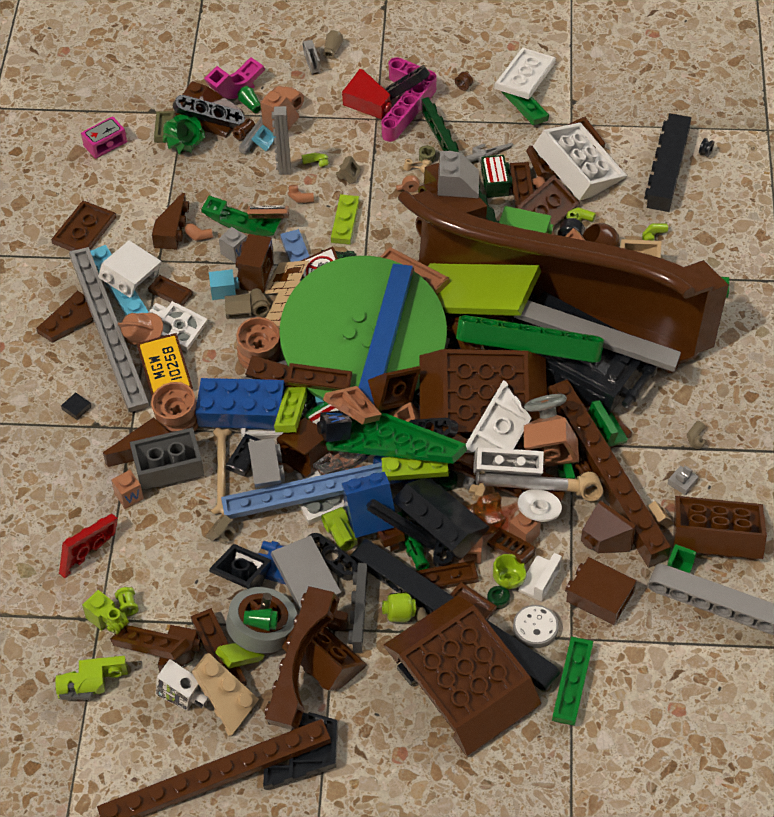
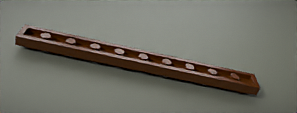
[97,719,331,817]

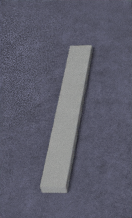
[514,300,681,372]

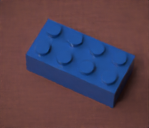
[195,378,286,429]

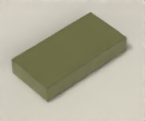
[154,111,176,143]

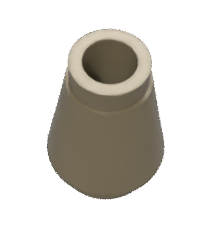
[323,30,343,58]
[250,288,271,317]

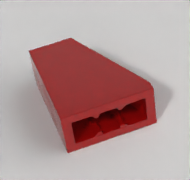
[342,69,392,120]

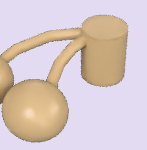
[403,159,432,173]

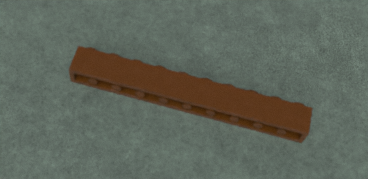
[548,379,671,568]

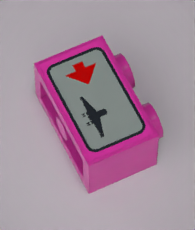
[81,116,127,159]

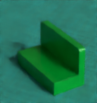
[588,400,628,447]

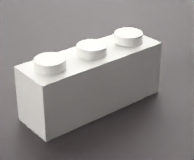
[474,447,544,476]

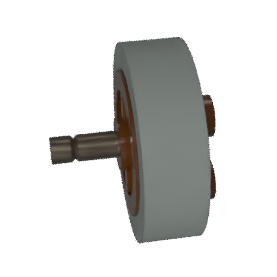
[226,587,297,653]

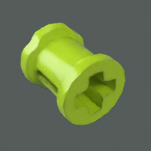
[115,587,139,617]

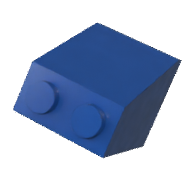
[342,472,395,538]

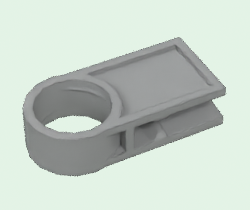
[302,39,320,75]

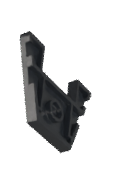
[263,701,338,790]

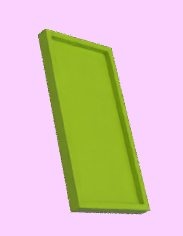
[428,263,541,316]

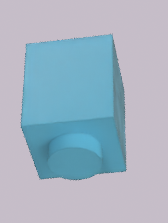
[209,269,239,300]

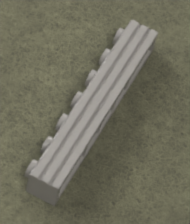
[272,106,291,175]

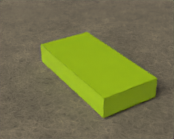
[216,643,265,669]

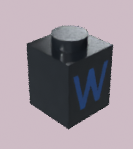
[317,410,352,442]

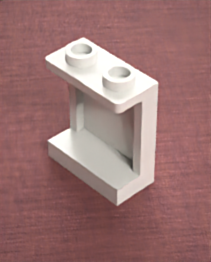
[98,240,161,298]

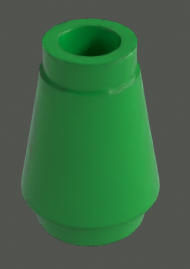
[237,86,261,113]
[244,608,278,631]

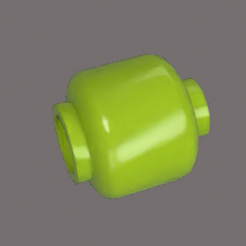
[382,593,416,622]

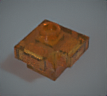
[466,492,506,536]

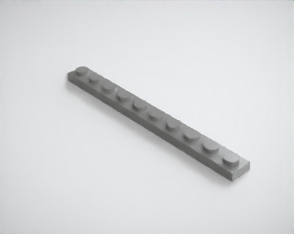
[69,247,149,413]

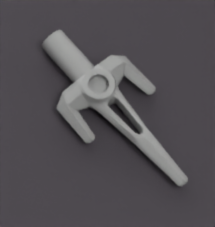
[465,143,513,164]

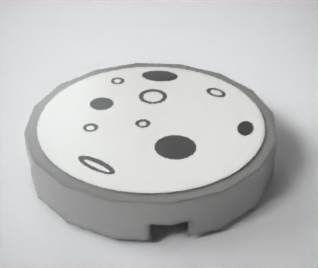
[513,605,558,648]

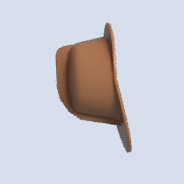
[118,313,163,345]

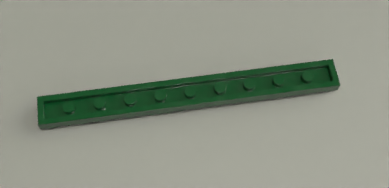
[422,97,499,223]

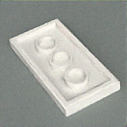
[494,48,556,99]

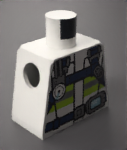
[155,659,209,710]

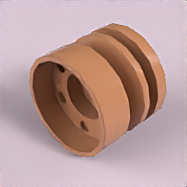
[236,317,280,369]
[151,382,199,433]

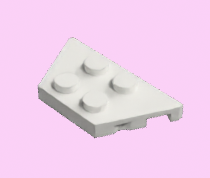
[465,380,531,453]

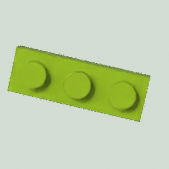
[331,194,359,245]
[274,387,308,433]
[381,457,449,481]

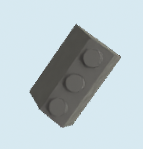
[130,427,204,490]

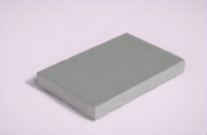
[271,536,341,611]

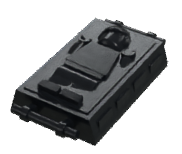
[504,291,658,415]

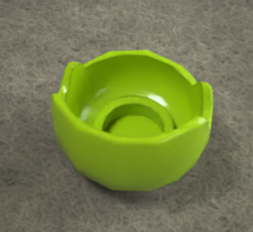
[493,554,527,589]

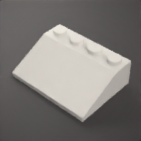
[533,123,627,200]

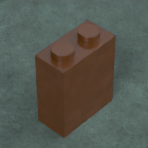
[565,557,637,625]

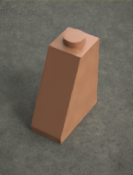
[261,91,299,132]

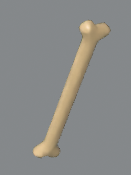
[211,428,232,515]

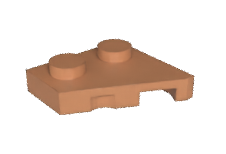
[323,386,382,424]

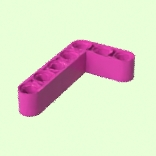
[381,57,437,142]

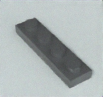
[348,563,368,653]

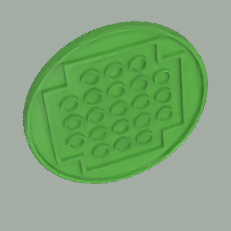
[280,256,447,401]

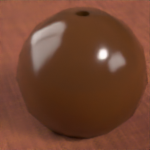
[582,223,620,247]

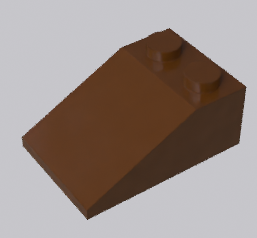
[175,81,243,138]

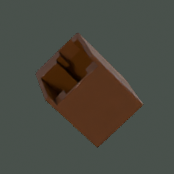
[277,417,334,477]

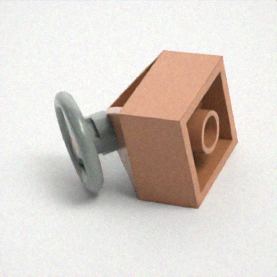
[524,394,579,468]

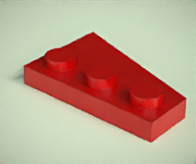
[59,513,118,578]

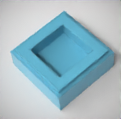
[251,125,276,152]

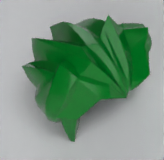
[163,114,206,155]

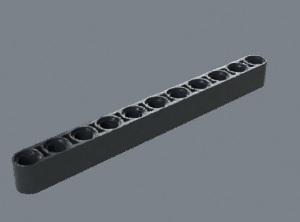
[350,539,560,692]

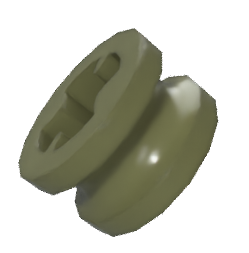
[419,145,436,163]

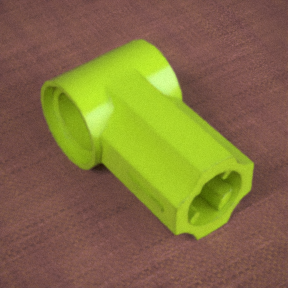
[321,507,357,551]

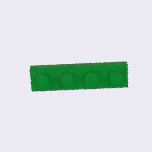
[552,636,594,726]

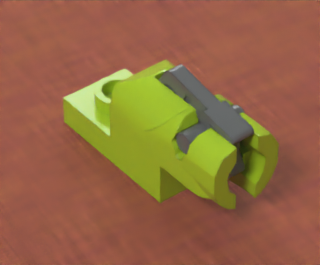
[55,655,128,700]

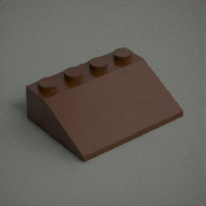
[673,496,767,560]

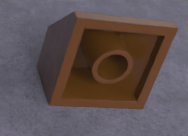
[581,500,636,554]

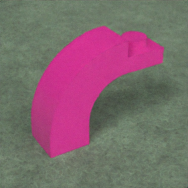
[204,57,265,99]

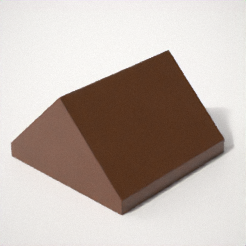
[368,366,421,411]

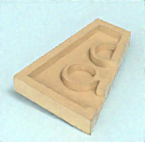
[192,653,259,736]

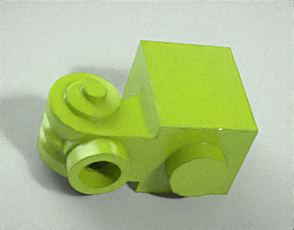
[82,590,129,634]

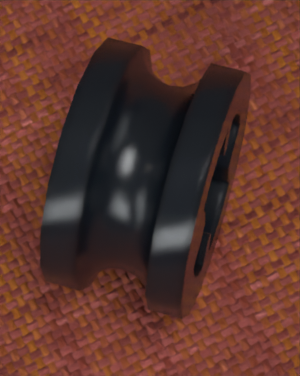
[698,138,715,157]

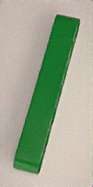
[456,315,604,362]

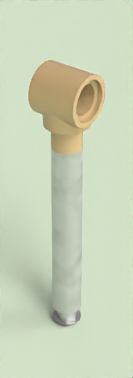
[476,472,603,501]

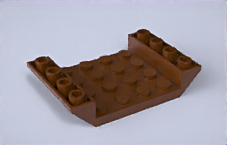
[419,349,547,435]
[383,595,542,757]

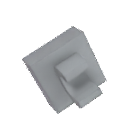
[668,466,698,495]

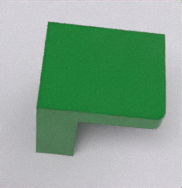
[667,544,696,573]

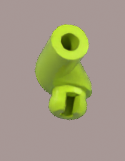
[301,153,329,167]
[567,207,596,222]
[642,223,668,241]

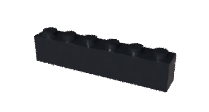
[644,113,692,212]

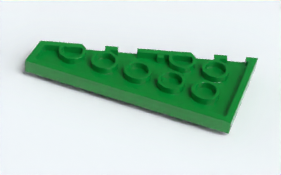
[326,411,467,464]

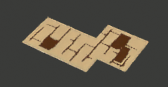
[264,260,310,332]

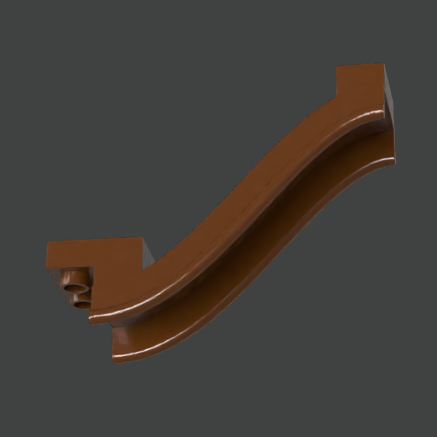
[398,163,729,374]

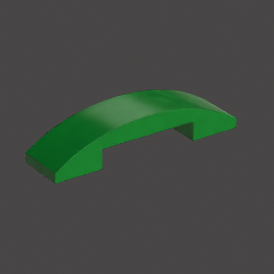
[201,196,281,236]

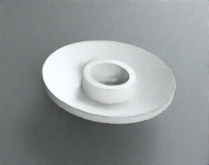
[518,489,562,522]

